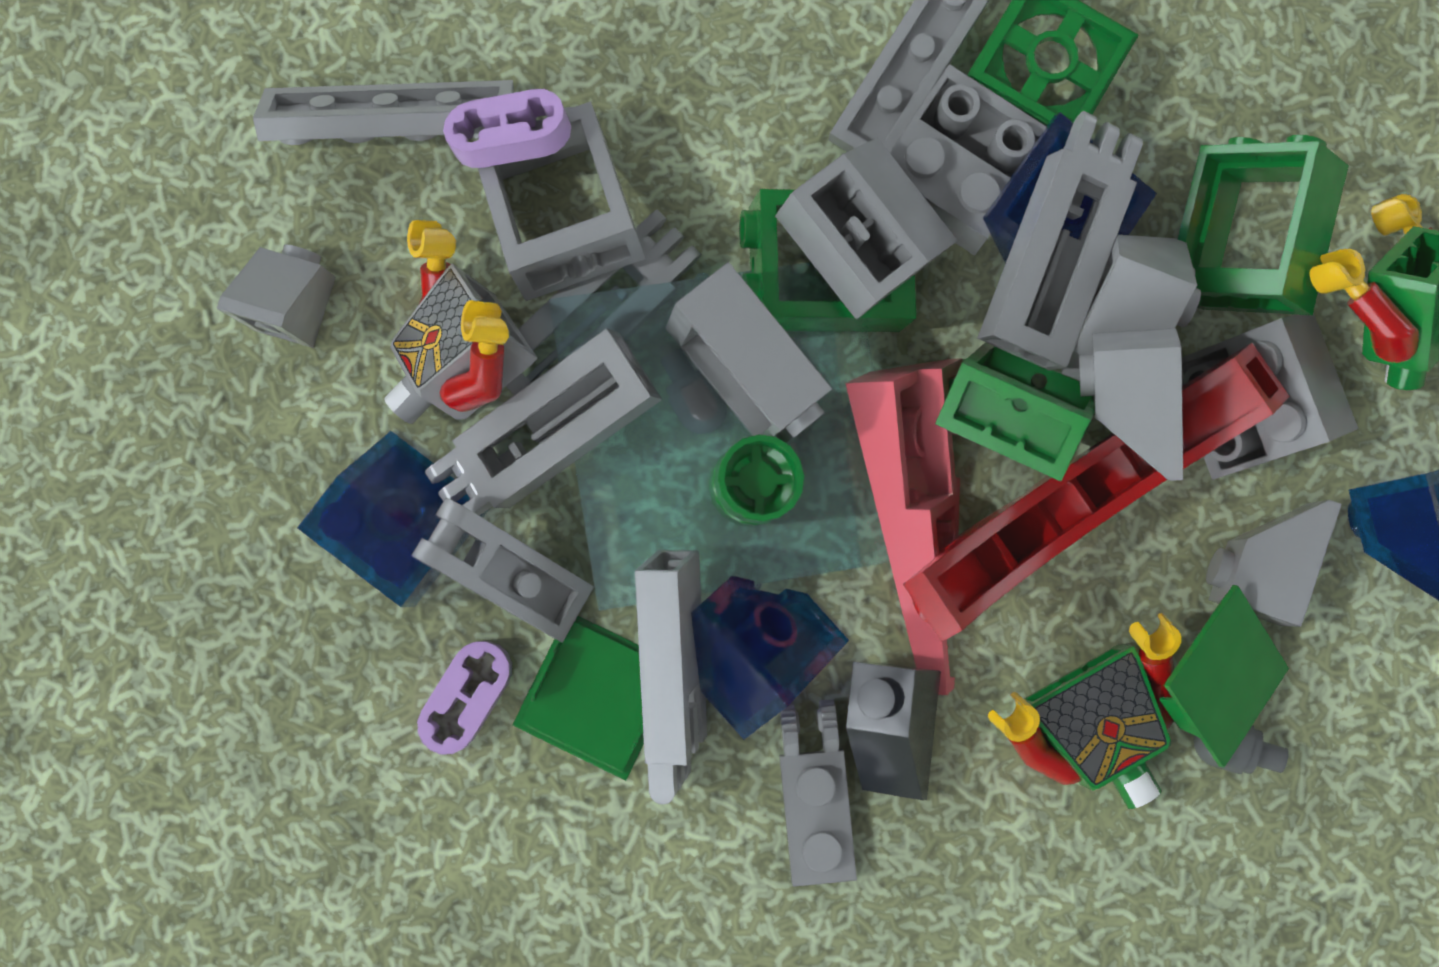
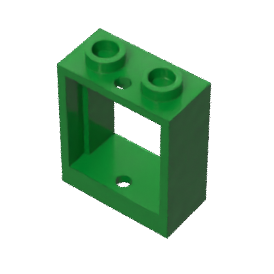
[1178,135,1349,316]
[739,189,916,332]
[935,342,1095,481]

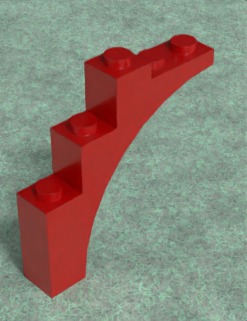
[903,342,1290,642]

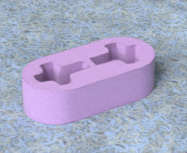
[443,89,571,168]
[417,641,512,755]

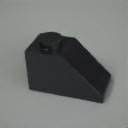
[846,662,941,800]

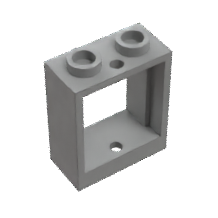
[478,101,646,301]
[665,262,832,443]

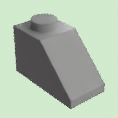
[217,244,336,348]
[1079,329,1183,481]
[1206,500,1342,627]

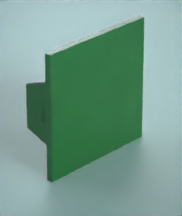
[1160,585,1289,768]
[512,616,644,781]

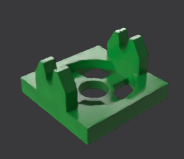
[967,0,1139,144]

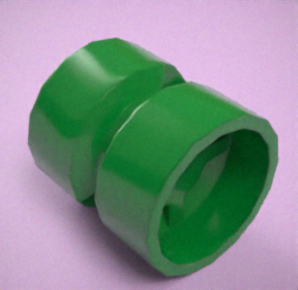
[708,434,805,527]

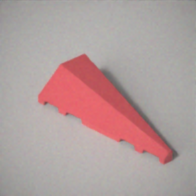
[845,358,963,695]

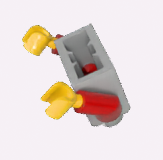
[384,220,537,424]

